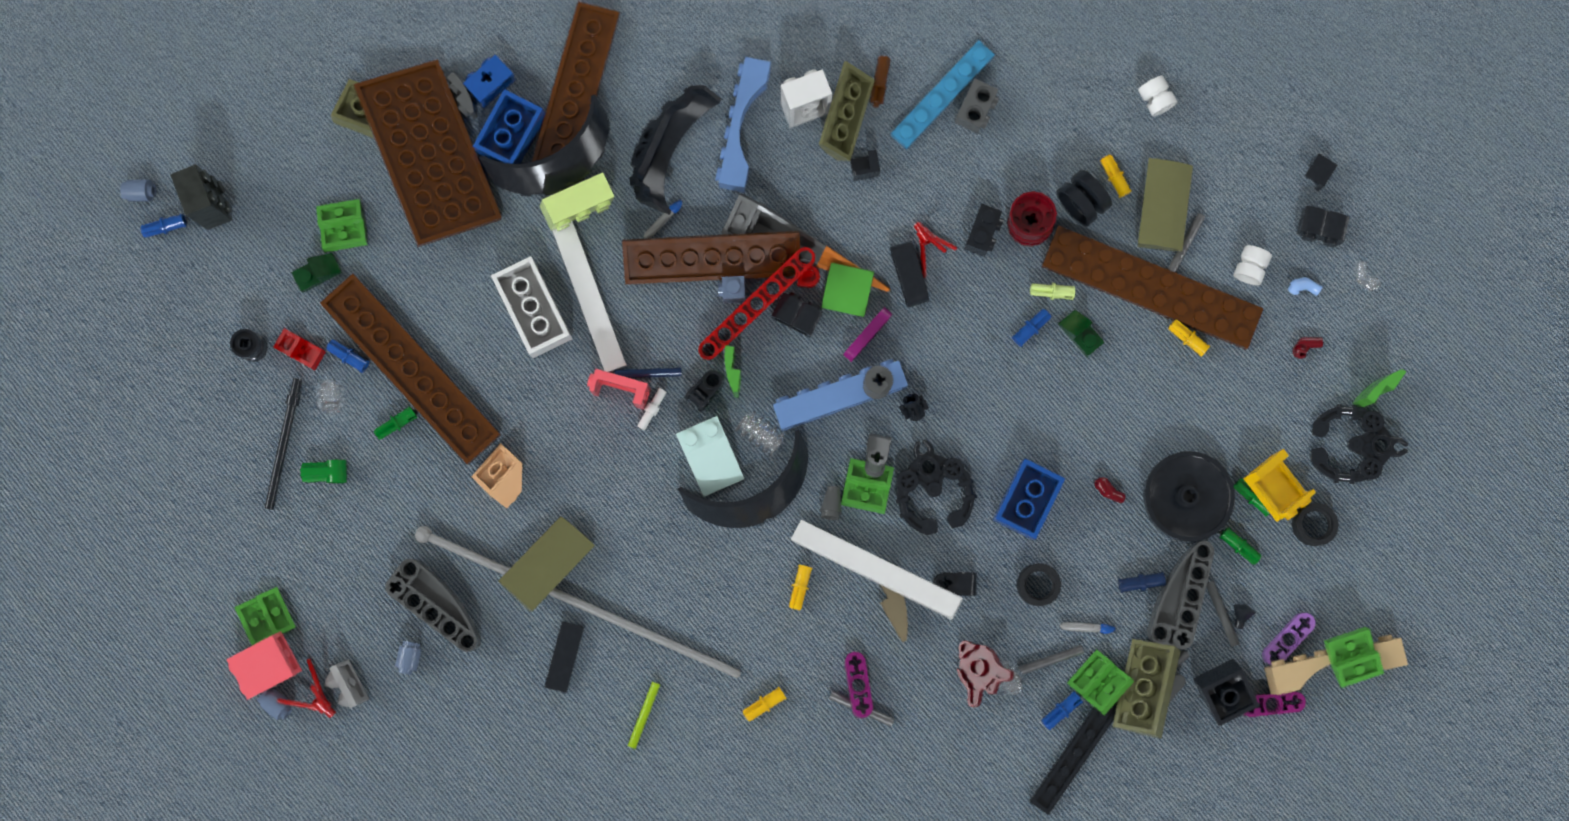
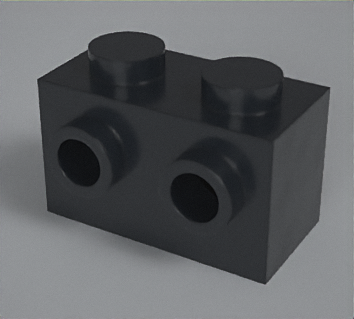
[964,204,1004,257]

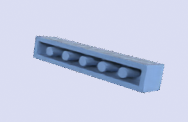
[773,359,908,432]

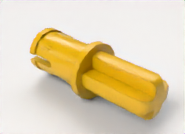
[1100,154,1132,198]
[1168,320,1210,357]
[789,564,813,610]
[743,687,787,721]

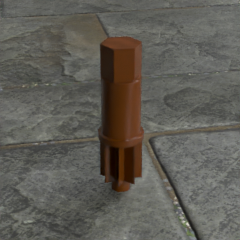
[870,55,891,108]

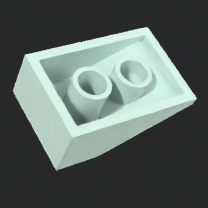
[676,416,744,497]

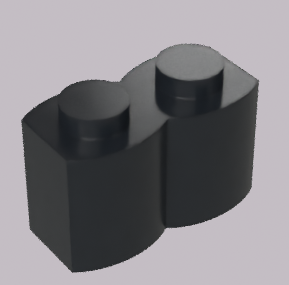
[1297,206,1350,247]
[771,291,823,338]

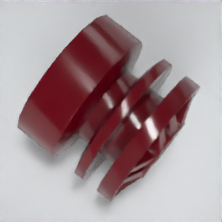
[1007,191,1057,247]

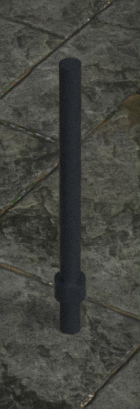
[264,378,302,510]

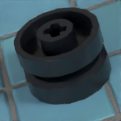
[1056,170,1112,227]

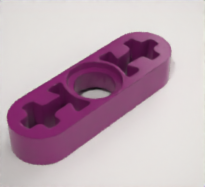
[843,307,893,362]
[844,652,873,719]
[1243,691,1306,717]

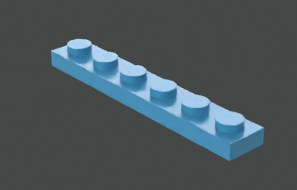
[891,41,995,150]

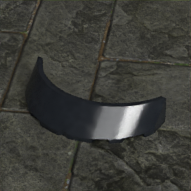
[629,85,721,215]
[479,94,610,197]
[677,430,808,528]

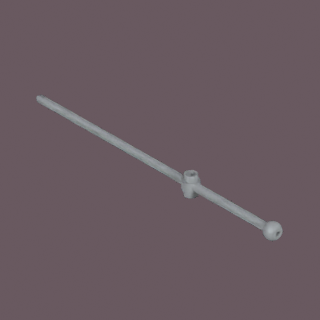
[415,525,741,678]

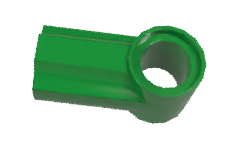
[300,460,347,484]

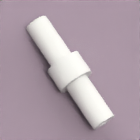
[637,388,667,431]

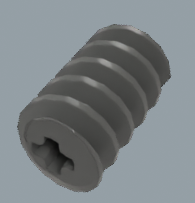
[863,366,893,399]

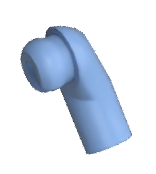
[1288,277,1322,296]

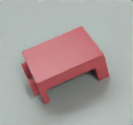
[587,369,651,410]
[226,631,302,700]

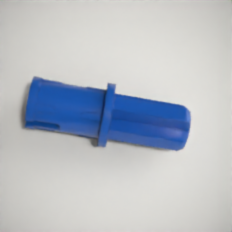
[141,213,187,238]
[1012,309,1051,347]
[326,339,370,373]
[1042,691,1083,730]

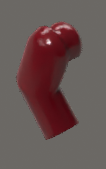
[1292,337,1323,359]
[1094,477,1126,504]

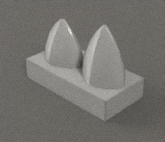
[324,659,369,708]

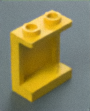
[1243,449,1316,522]

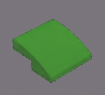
[316,199,368,253]
[821,262,874,317]
[725,346,741,398]
[1352,369,1406,408]
[841,458,894,514]
[234,587,296,646]
[1324,626,1384,688]
[1067,649,1134,715]

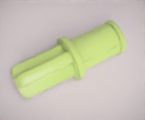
[1030,282,1075,300]

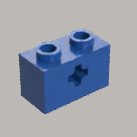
[463,54,516,108]

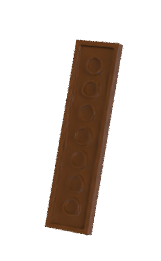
[532,1,620,162]
[622,231,801,285]

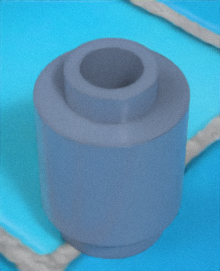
[120,179,157,202]
[395,640,422,675]
[257,688,293,720]

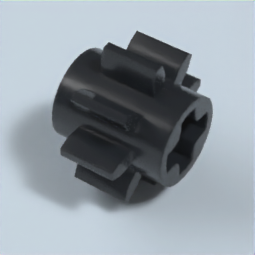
[899,393,929,421]

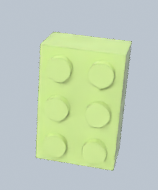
[540,172,615,231]

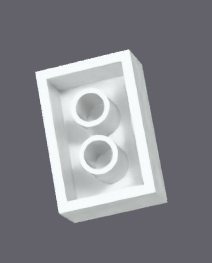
[781,69,832,128]

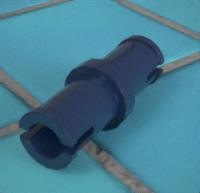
[1118,572,1166,593]

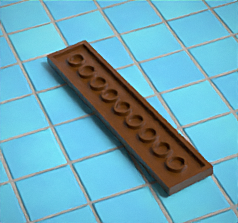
[1041,225,1264,350]
[320,274,501,465]

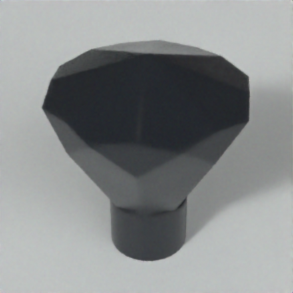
[1234,604,1256,629]

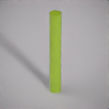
[627,681,660,749]

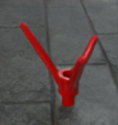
[913,222,957,278]
[277,658,336,718]

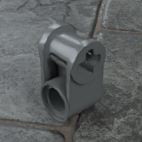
[865,433,891,477]

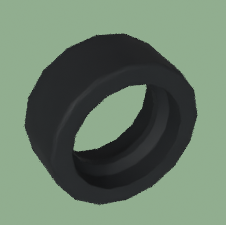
[1292,503,1339,546]
[1017,563,1061,606]

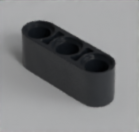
[890,241,929,308]

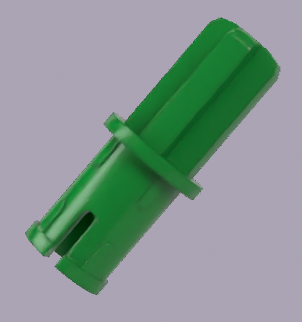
[374,406,418,440]
[1233,478,1270,516]
[1219,527,1262,565]

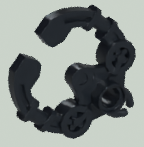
[1311,404,1408,484]
[895,439,977,535]

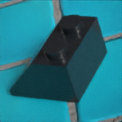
[1193,659,1260,726]

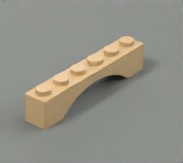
[1264,634,1408,695]

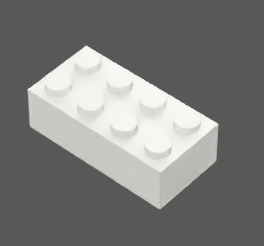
[491,256,573,358]

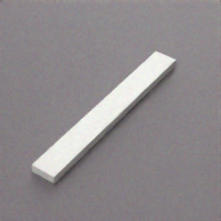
[552,221,627,373]
[791,520,962,620]

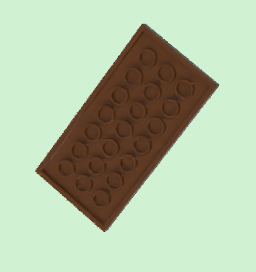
[354,59,502,247]

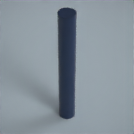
[615,367,682,378]

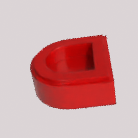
[797,265,820,288]

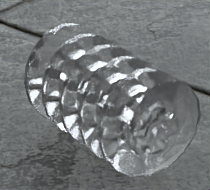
[735,411,785,457]

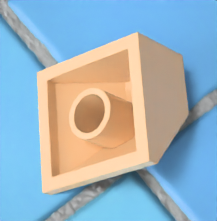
[471,443,522,508]

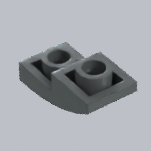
[447,72,477,120]

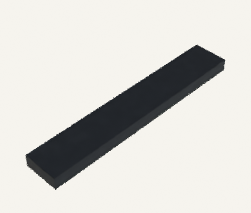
[1029,699,1119,815]

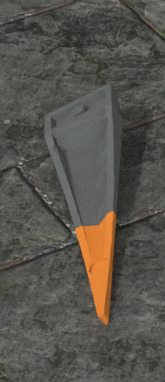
[721,193,890,292]

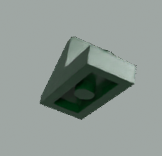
[291,253,342,293]
[1058,310,1104,357]

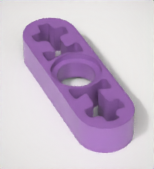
[1262,613,1315,666]

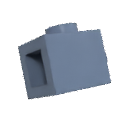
[718,276,746,303]

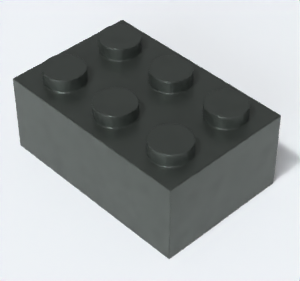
[170,164,232,230]

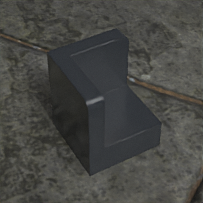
[850,150,880,181]
[1305,153,1338,191]

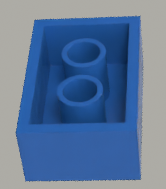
[473,89,545,164]
[992,459,1065,540]

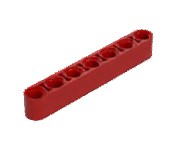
[698,247,815,360]

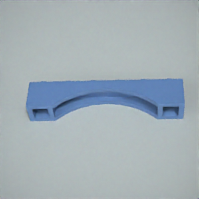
[716,57,771,193]

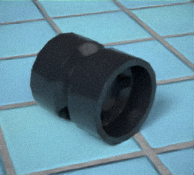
[230,329,268,362]

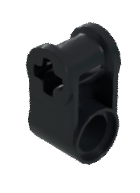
[684,370,724,412]
[933,572,977,596]

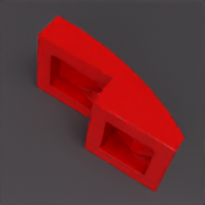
[273,328,326,370]

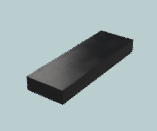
[544,621,585,693]

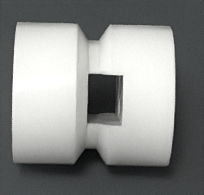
[1138,75,1178,117]
[1233,245,1272,285]

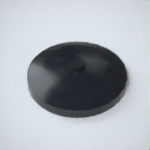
[1143,451,1235,541]

